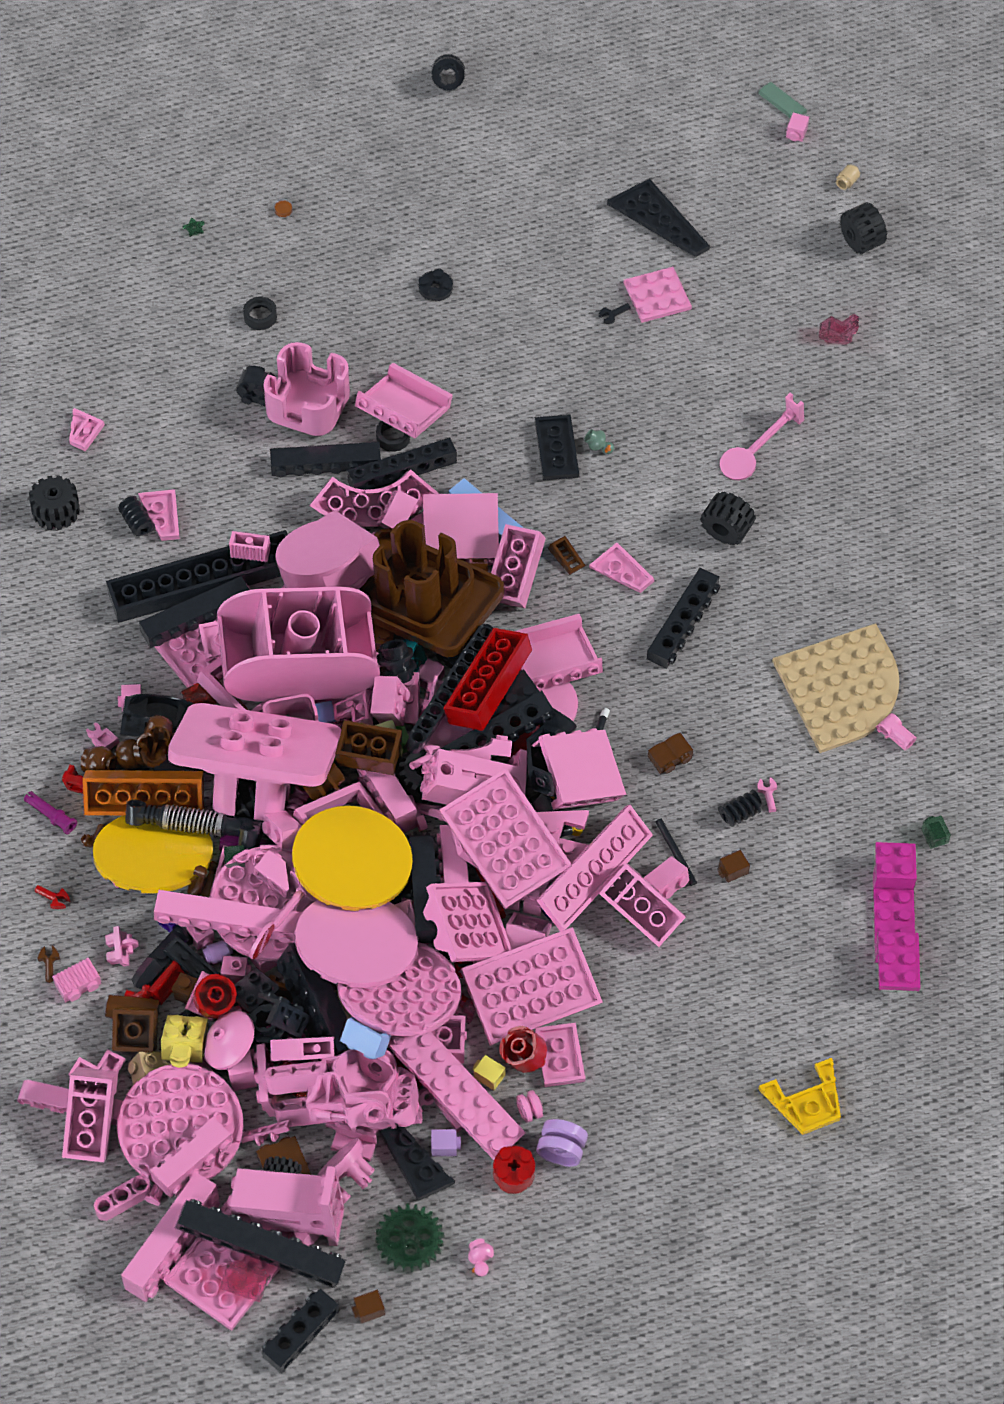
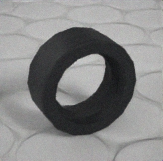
[243,296,277,330]
[376,421,411,452]

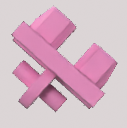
[105,926,139,967]

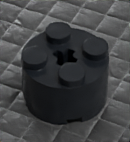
[236,365,277,406]

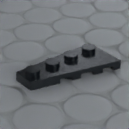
[379,1124,455,1201]

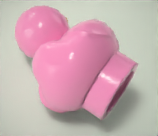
[468,1238,494,1277]

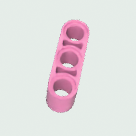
[94,1175,151,1221]

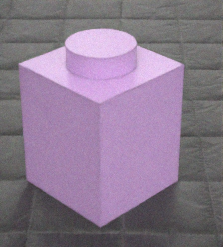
[431,1129,461,1156]

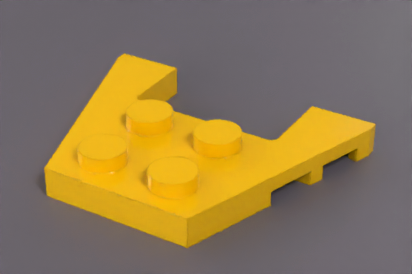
[759,1058,841,1135]

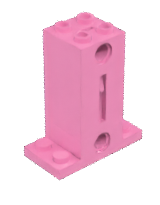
[420,749,527,805]
[227,1166,344,1246]

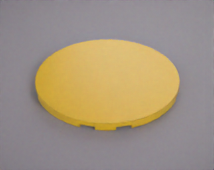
[292,806,413,911]
[93,816,213,893]

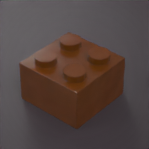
[112,1007,158,1052]

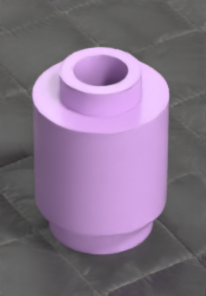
[202,940,233,965]

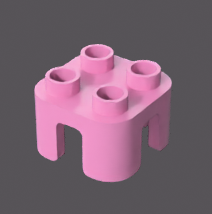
[264,342,350,436]

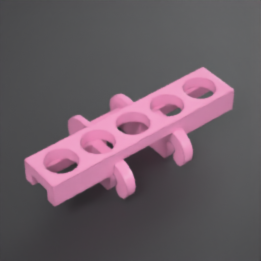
[241,1120,292,1146]

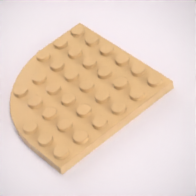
[772,623,899,753]

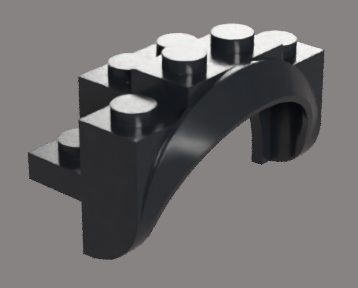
[120,694,194,740]

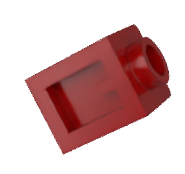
[62,765,83,794]

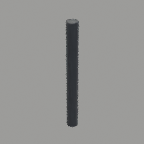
[655,818,697,886]

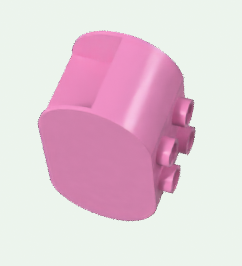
[217,587,380,702]

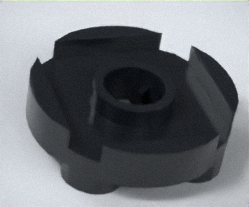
[419,268,453,301]

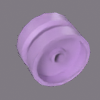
[536,1119,588,1167]

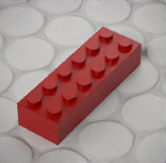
[444,628,532,731]

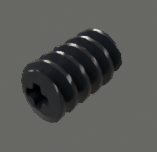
[118,496,155,537]
[718,789,762,827]

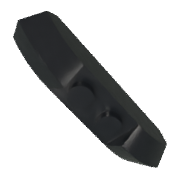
[131,925,193,989]

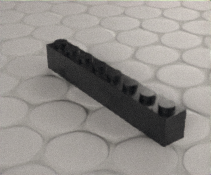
[175,1199,346,1288]

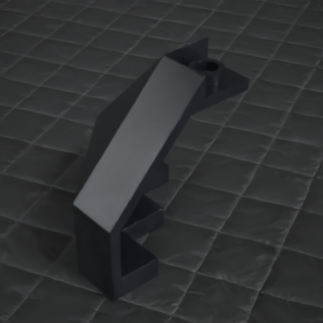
[526,723,561,797]

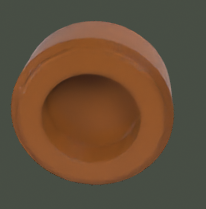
[275,200,292,217]

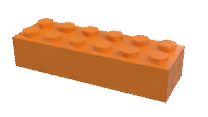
[83,770,204,816]

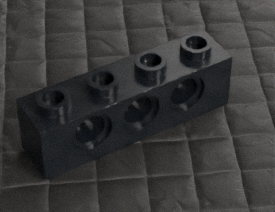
[261,1288,340,1374]

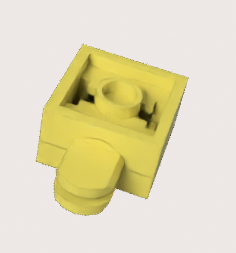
[161,1015,208,1068]

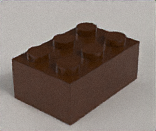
[335,720,402,776]

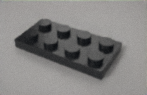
[535,414,579,481]

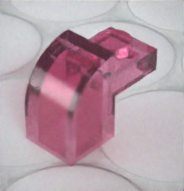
[819,314,859,344]

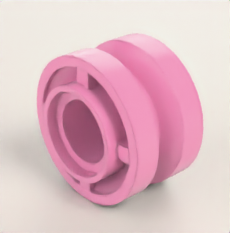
[516,1090,543,1123]

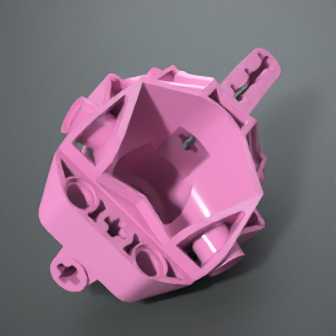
[264,1049,422,1134]

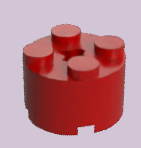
[193,974,237,1018]
[499,1026,547,1073]
[493,1146,535,1194]

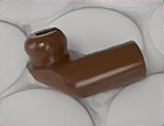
[81,824,105,848]

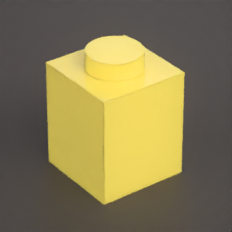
[473,1055,506,1091]

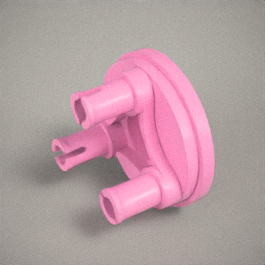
[316,1138,375,1204]

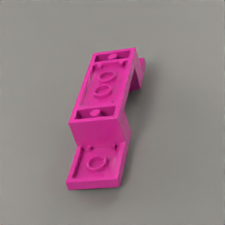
[873,842,921,991]

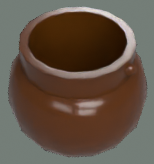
[114,739,146,771]
[81,746,117,773]

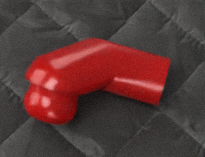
[124,985,152,999]

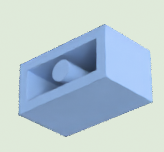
[340,1017,391,1059]

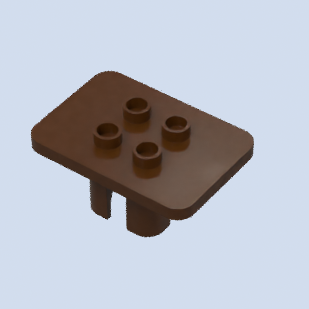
[358,520,504,657]

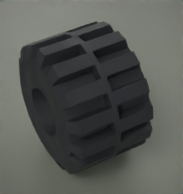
[840,202,887,254]
[29,475,80,530]
[700,492,756,545]
[396,749,435,804]

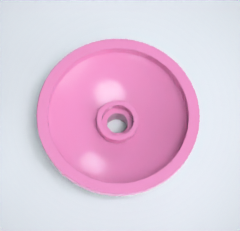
[204,1011,254,1070]

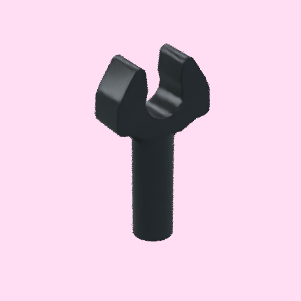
[599,303,631,324]

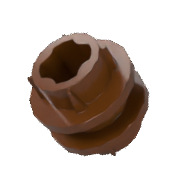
[302,762,346,801]

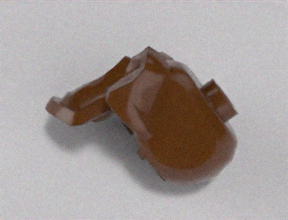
[136,715,173,767]

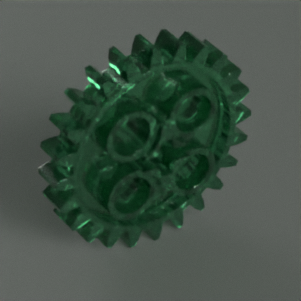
[375,1204,444,1272]

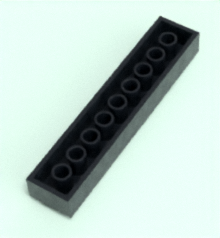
[106,530,288,623]

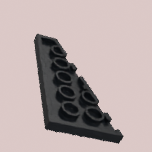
[607,178,710,257]

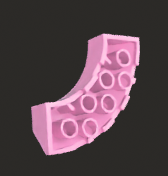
[309,470,439,527]

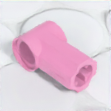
[876,713,917,750]

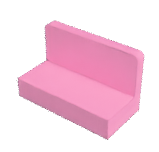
[331,1123,377,1161]

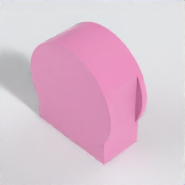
[276,510,380,589]

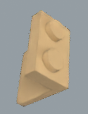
[128,1052,171,1085]

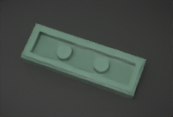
[758,82,807,119]

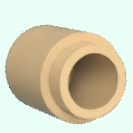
[836,165,860,190]

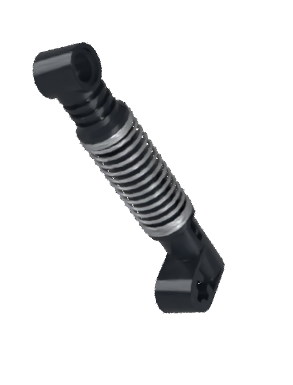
[125,800,264,849]

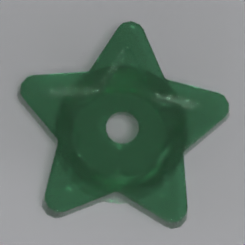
[183,218,205,237]

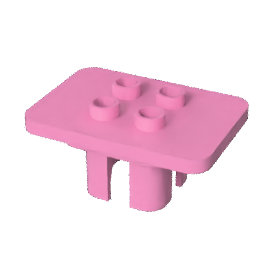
[168,703,341,821]

